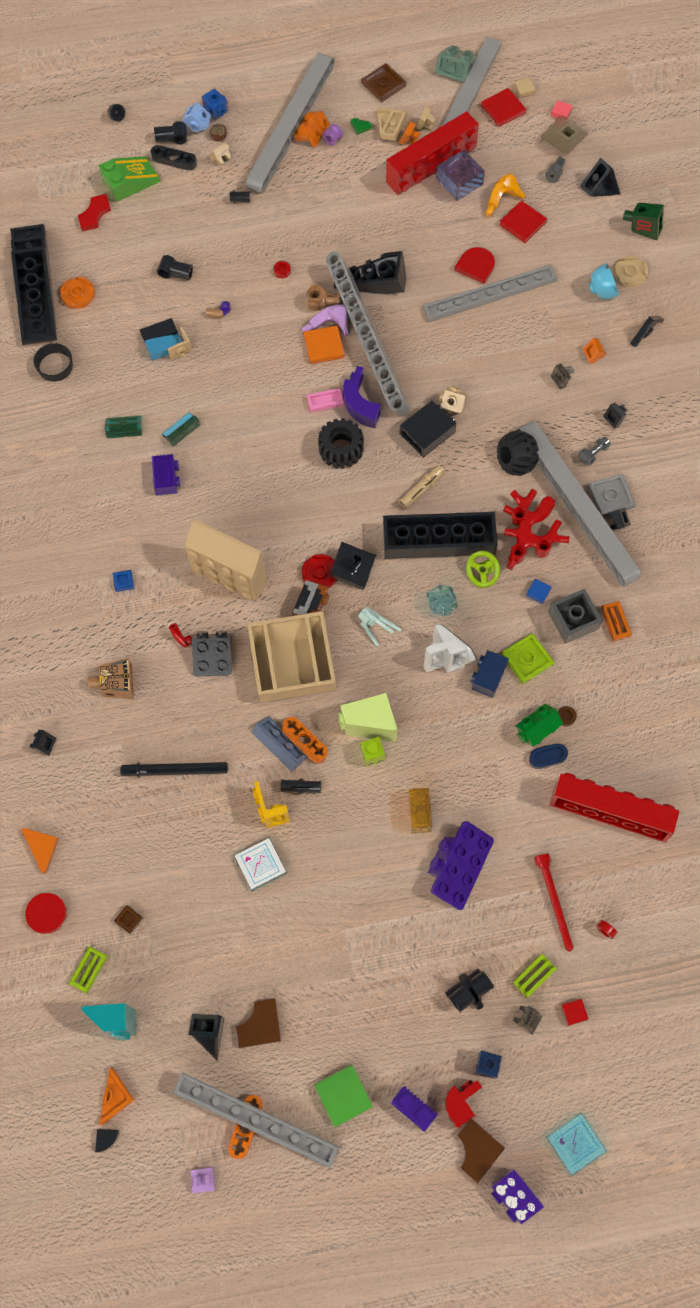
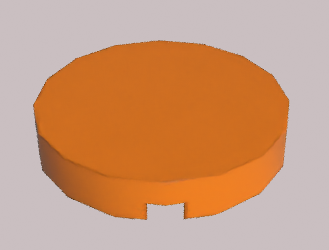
[60,277,95,309]

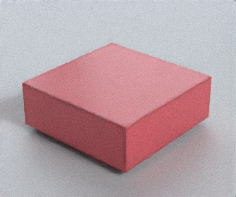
[551,100,573,119]

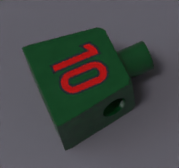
[623,202,664,240]

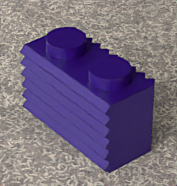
[152,454,181,496]
[391,1086,437,1132]

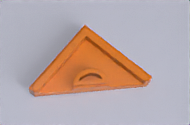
[22,828,59,874]
[99,1067,135,1126]

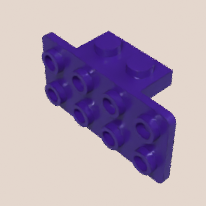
[427,821,494,910]

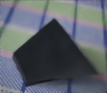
[580,158,621,197]
[189,1014,225,1062]

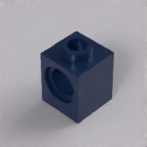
[475,1051,502,1079]

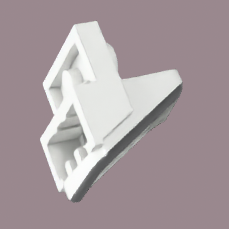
[424,624,476,673]

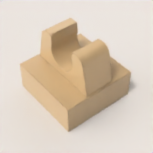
[415,107,436,131]
[209,142,231,165]

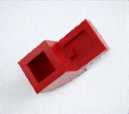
[445,1079,482,1129]

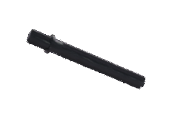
[120,762,228,778]

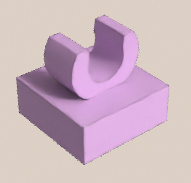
[191,1167,215,1194]

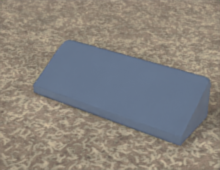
[252,716,308,772]

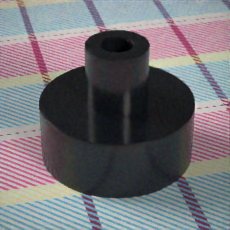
[108,104,125,121]

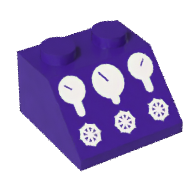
[490,1169,544,1224]

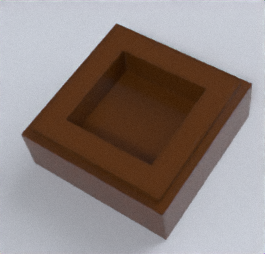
[114,905,143,935]

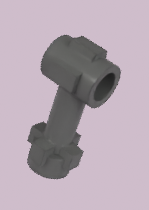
[578,437,611,466]

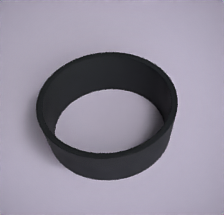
[33,343,73,382]

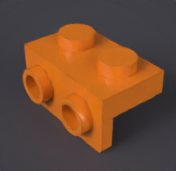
[293,111,330,147]

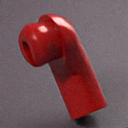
[169,623,192,648]

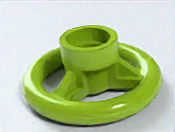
[466,551,500,588]

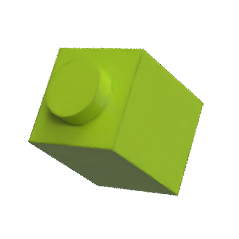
[360,737,385,767]

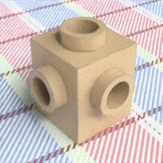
[439,386,468,414]

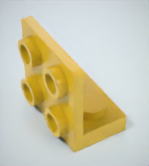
[252,781,290,829]

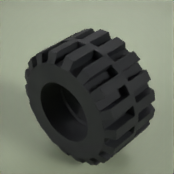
[318,418,364,469]

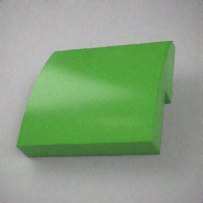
[314,1064,373,1127]

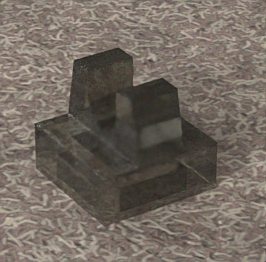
[550,363,575,390]
[513,1006,542,1035]

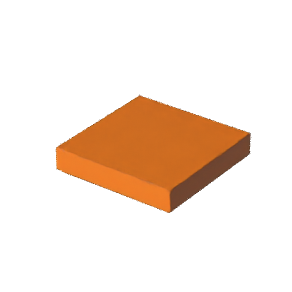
[303,326,344,364]

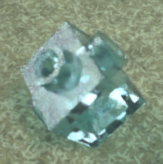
[426,585,458,616]

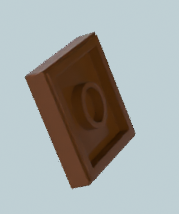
[361,63,407,103]

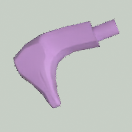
[301,305,349,336]

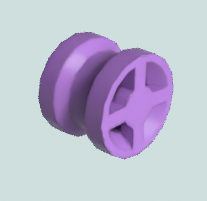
[322,124,343,146]

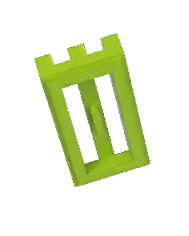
[69,946,108,994]
[513,953,557,998]

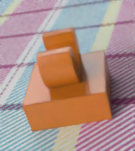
[399,121,420,145]
[583,338,607,364]

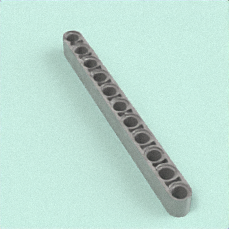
[246,53,334,193]
[326,251,410,416]
[517,421,641,587]

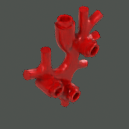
[503,489,570,570]

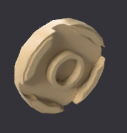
[614,256,649,288]

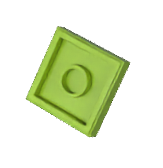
[501,633,555,684]

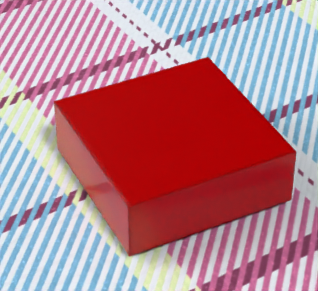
[561,999,589,1026]

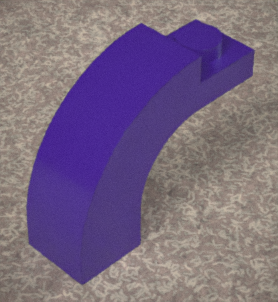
[343,366,381,428]

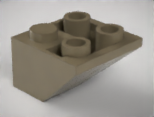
[541,116,588,155]

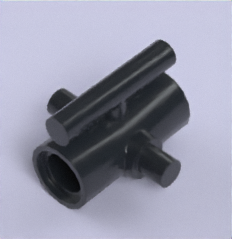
[445,969,494,1013]

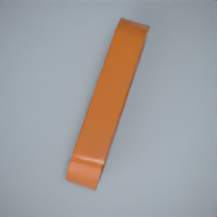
[282,717,328,763]
[228,1095,263,1159]

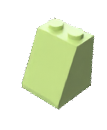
[338,693,397,742]

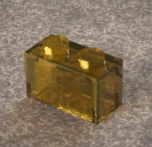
[408,788,432,834]

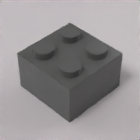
[548,589,603,644]

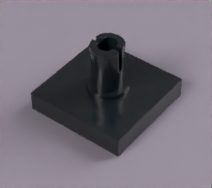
[329,542,376,590]

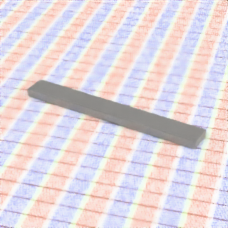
[442,37,502,126]
[423,265,557,322]
[173,1072,339,1168]

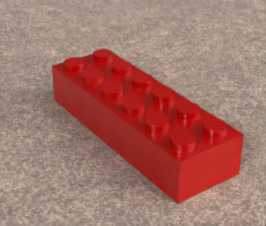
[386,111,479,195]
[549,773,680,843]

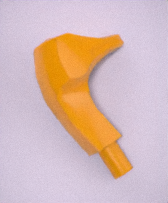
[485,173,525,217]

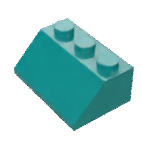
[82,1003,136,1041]

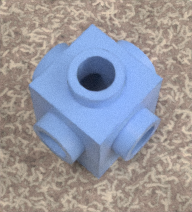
[182,102,212,133]

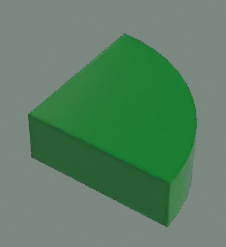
[350,118,372,135]

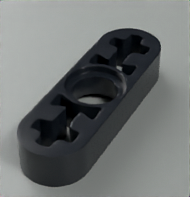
[150,145,197,171]

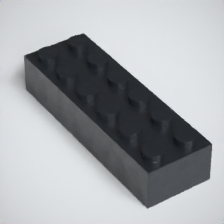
[383,512,498,559]

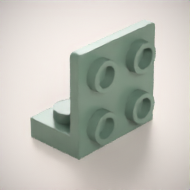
[435,45,477,82]

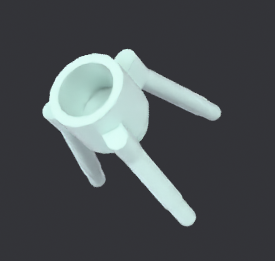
[358,607,402,646]

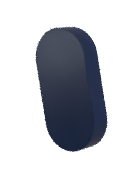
[529,743,568,769]

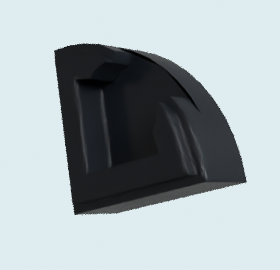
[95,1130,120,1153]

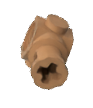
[307,285,341,311]

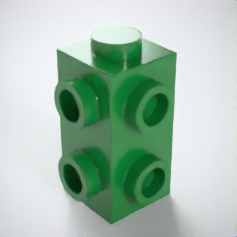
[516,703,563,747]

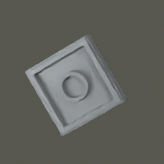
[588,474,636,517]

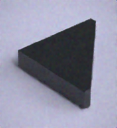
[630,316,664,347]

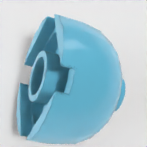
[589,263,620,300]

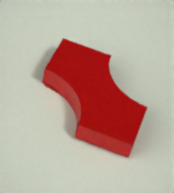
[78,194,111,232]

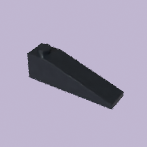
[333,251,406,294]

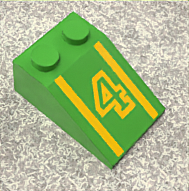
[98,156,161,202]

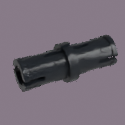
[281,778,321,794]

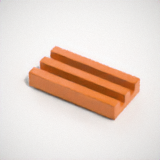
[601,601,632,642]

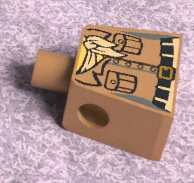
[88,658,134,699]

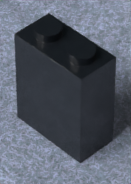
[399,401,456,458]

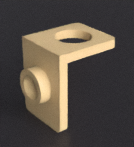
[168,326,192,360]

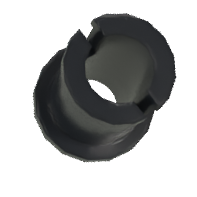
[230,190,250,204]

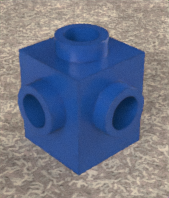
[202,88,228,120]

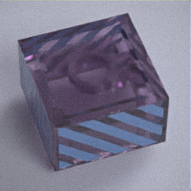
[437,150,485,201]

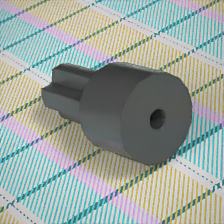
[545,157,566,183]

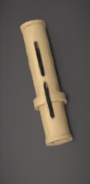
[399,465,445,509]

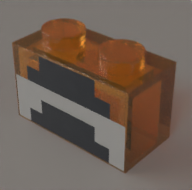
[292,580,330,616]

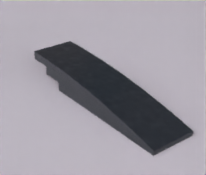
[10,224,57,345]

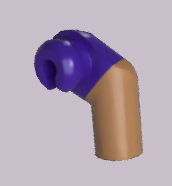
[206,301,231,318]

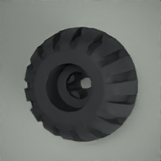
[497,430,539,476]

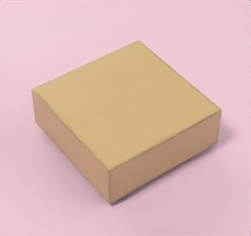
[514,78,535,98]

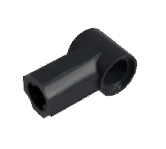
[154,121,187,145]
[156,255,193,280]

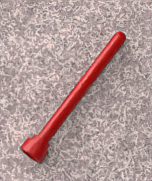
[534,853,573,952]

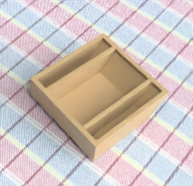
[185,519,267,601]
[247,611,336,703]

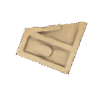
[377,107,407,141]

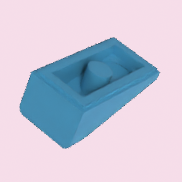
[145,334,182,361]

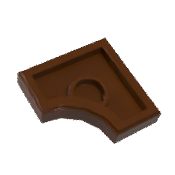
[236,998,281,1049]
[457,1118,505,1184]

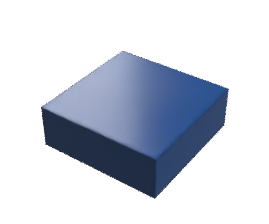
[113,570,134,592]
[526,579,552,604]

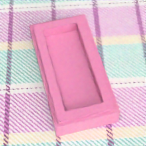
[306,388,345,413]

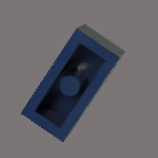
[470,650,509,698]

